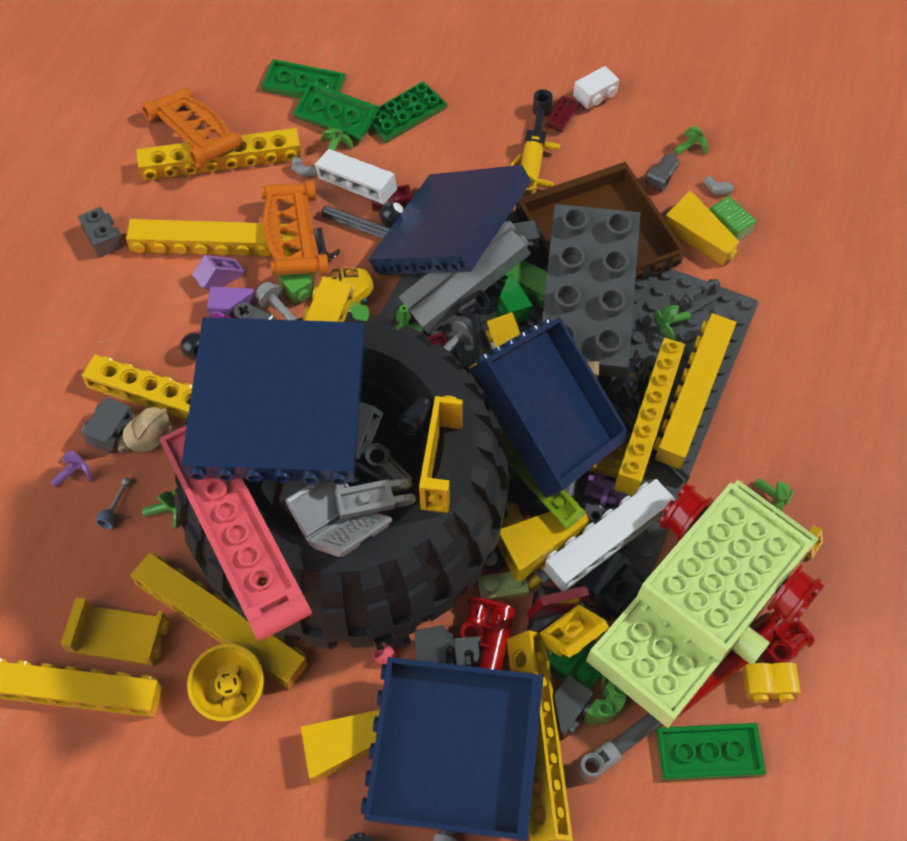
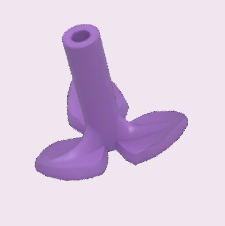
[51,451,92,488]

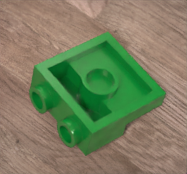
[548,640,602,690]

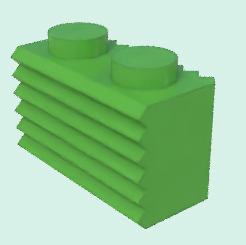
[710,196,757,241]

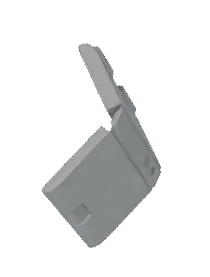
[286,481,392,557]

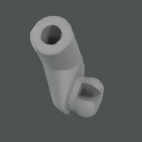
[291,157,318,177]
[703,176,734,196]

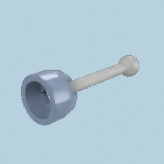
[95,477,131,530]

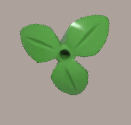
[674,125,708,155]
[321,128,353,151]
[395,305,424,332]
[654,305,691,340]
[754,478,794,511]
[142,489,180,528]

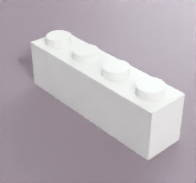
[315,149,397,204]

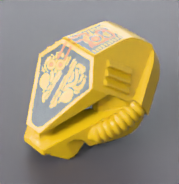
[327,267,374,304]

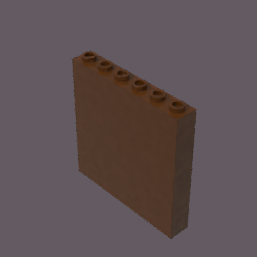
[515,162,685,282]

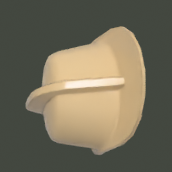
[122,407,172,453]

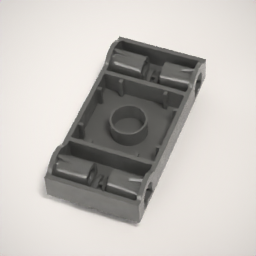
[542,204,641,379]

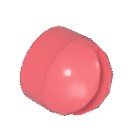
[373,642,395,664]

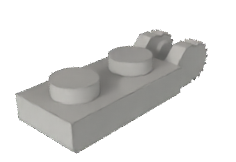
[334,478,416,520]

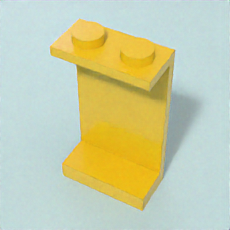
[419,396,463,513]
[61,597,169,666]

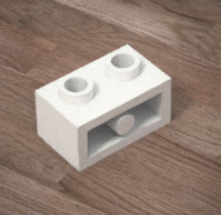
[573,66,619,110]

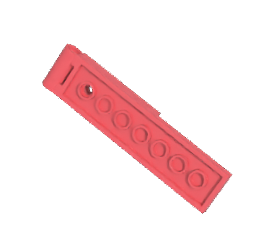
[159,425,312,642]

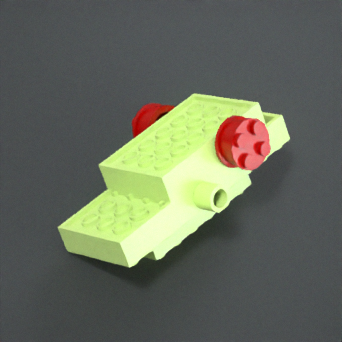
[586,480,825,728]

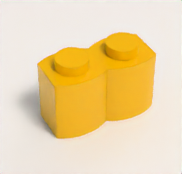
[743,662,801,703]

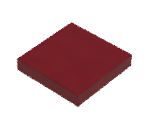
[527,586,590,621]

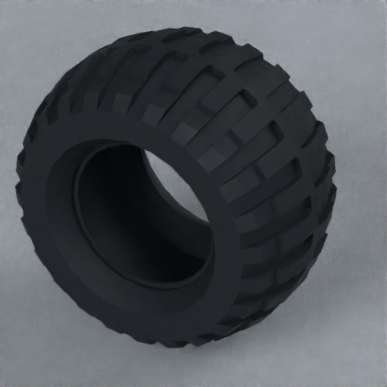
[174,312,509,649]

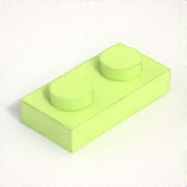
[477,572,529,601]

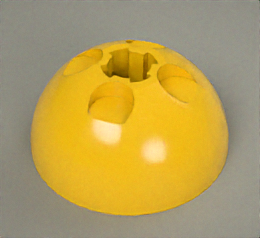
[187,644,264,722]

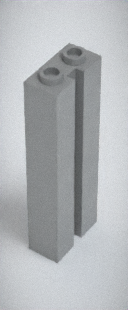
[399,220,530,335]

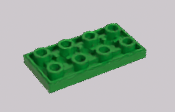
[370,81,447,143]

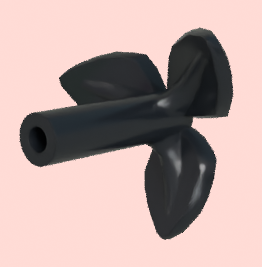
[314,227,340,260]

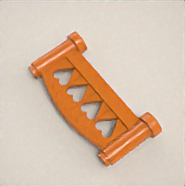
[141,88,243,168]
[261,180,328,276]

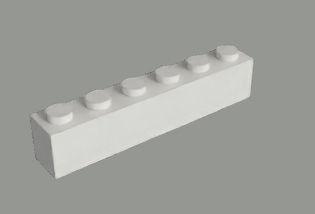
[544,479,676,591]

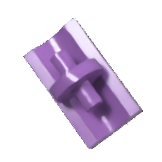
[583,471,628,507]

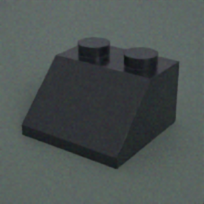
[577,552,645,620]

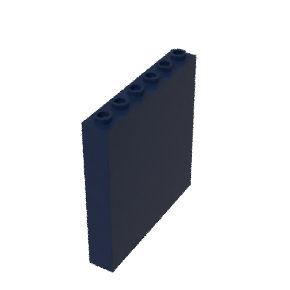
[368,165,531,275]
[181,317,366,485]
[469,317,631,499]
[361,657,544,841]

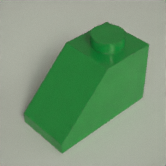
[496,274,533,323]

